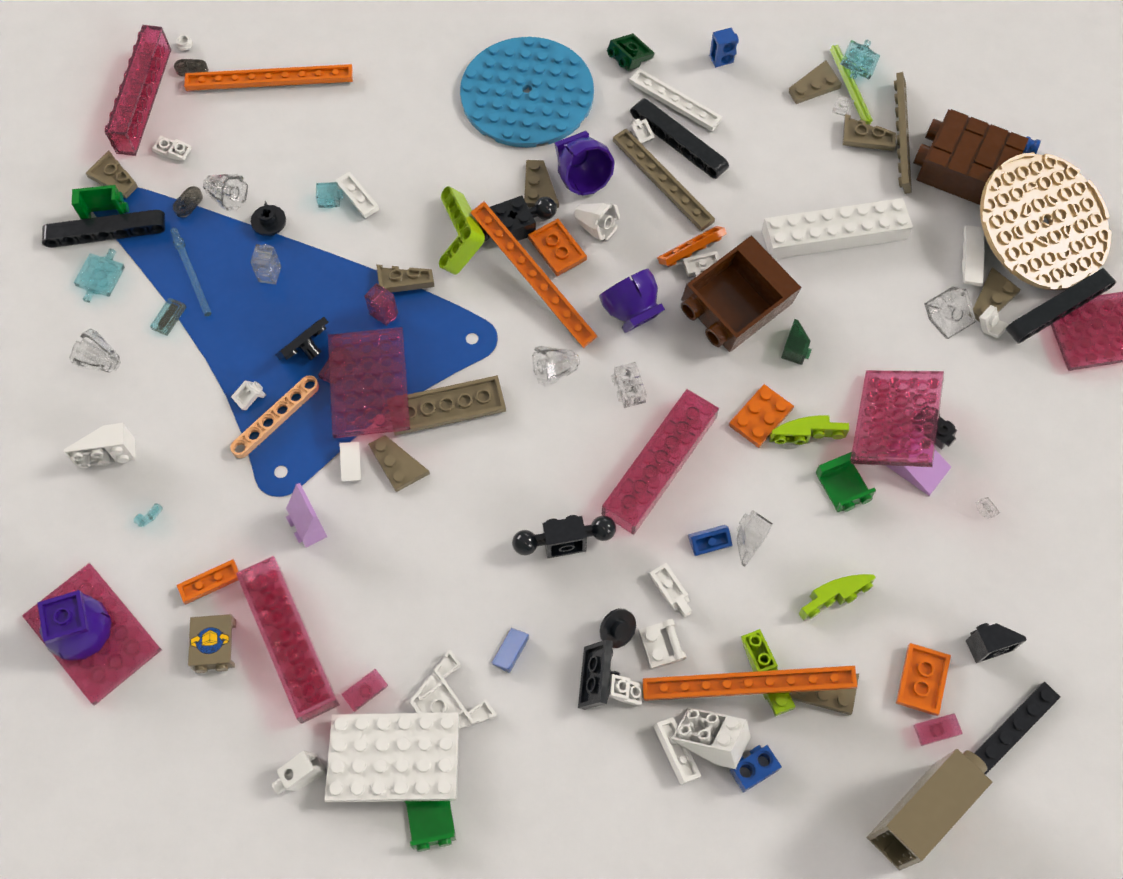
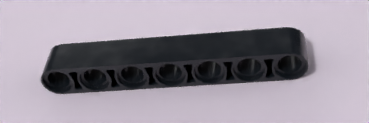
[630,98,729,179]
[42,210,165,248]
[1006,268,1116,344]

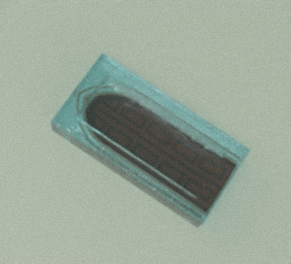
[150,298,186,336]

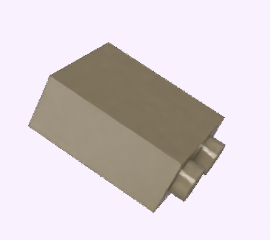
[866,749,992,871]

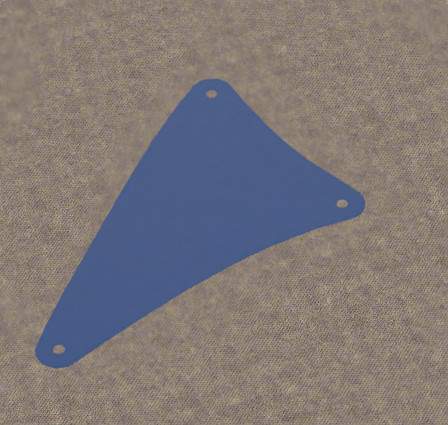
[93,187,498,497]

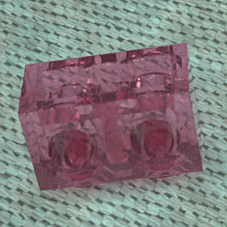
[365,283,398,326]

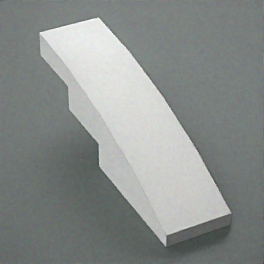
[961,225,984,286]

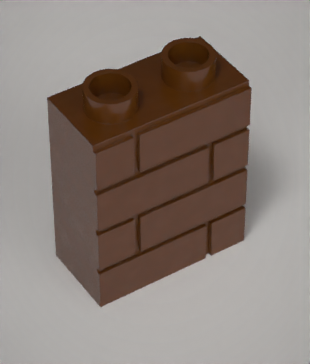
[913,109,1029,205]
[681,235,802,352]

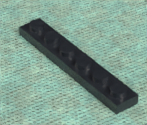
[974,681,1061,775]

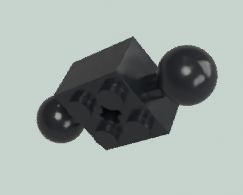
[478,196,557,242]
[512,515,616,559]

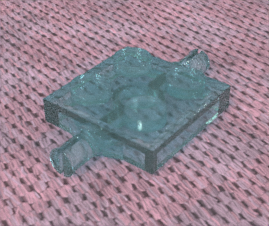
[840,40,880,80]
[74,248,125,303]

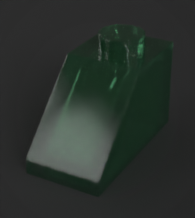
[781,319,812,365]

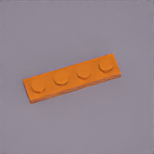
[657,226,727,267]

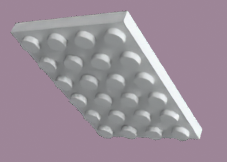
[325,713,459,802]

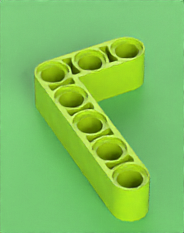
[439,186,485,275]

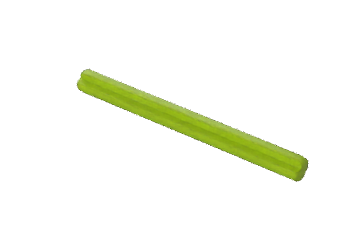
[830,45,873,125]

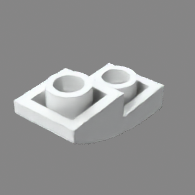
[152,135,192,161]
[339,442,361,481]
[608,674,643,706]

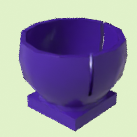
[555,131,615,196]
[599,269,665,333]
[37,590,111,661]

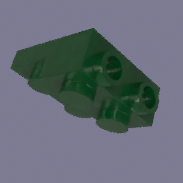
[607,33,655,71]

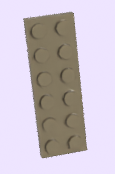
[387,375,506,436]

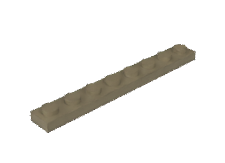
[894,72,912,194]
[613,129,715,231]

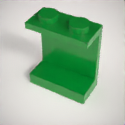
[71,185,129,219]
[816,451,876,512]
[404,801,456,852]

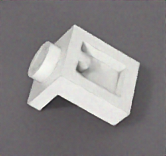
[627,119,655,144]
[979,305,1008,338]
[231,380,266,410]

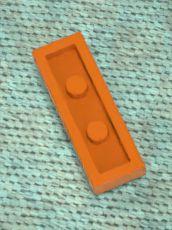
[177,559,242,605]

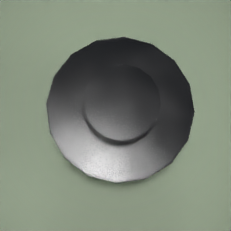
[250,201,286,236]
[599,608,636,648]

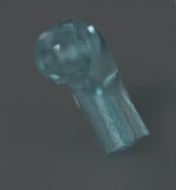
[133,503,163,527]

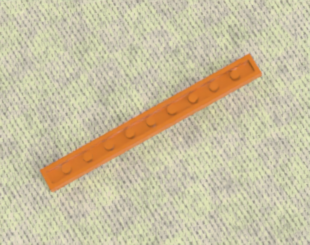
[184,64,353,91]
[470,201,597,349]
[643,666,857,701]

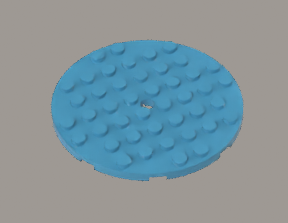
[460,37,594,148]

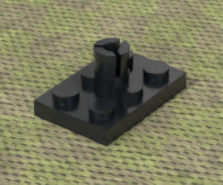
[275,317,329,361]
[578,640,620,710]

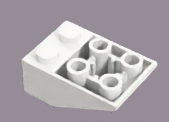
[64,423,136,468]
[672,707,751,769]

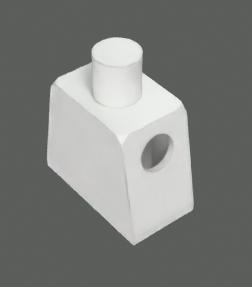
[272,751,327,794]

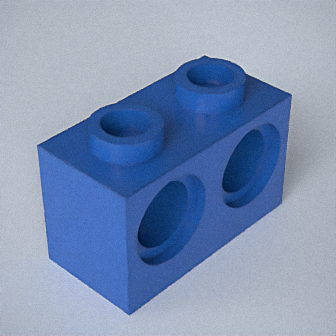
[709,27,739,68]
[729,745,782,793]

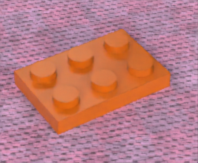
[528,218,587,276]
[729,384,794,448]
[896,643,951,716]

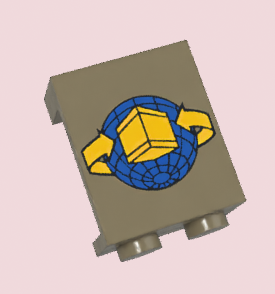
[188,614,236,673]

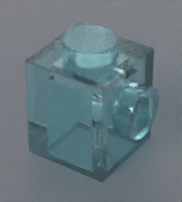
[316,182,343,208]

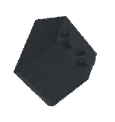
[966,623,1027,663]

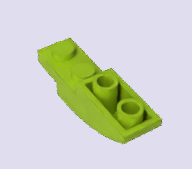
[769,415,849,445]
[799,574,876,620]
[741,629,796,717]

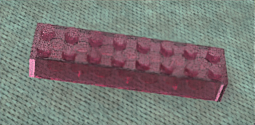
[105,25,171,156]
[601,389,719,535]
[236,556,340,724]

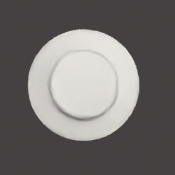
[176,35,193,51]

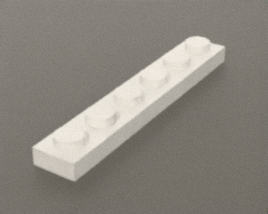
[629,68,722,132]

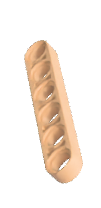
[230,375,319,458]

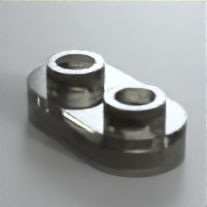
[174,59,209,76]
[173,186,203,217]

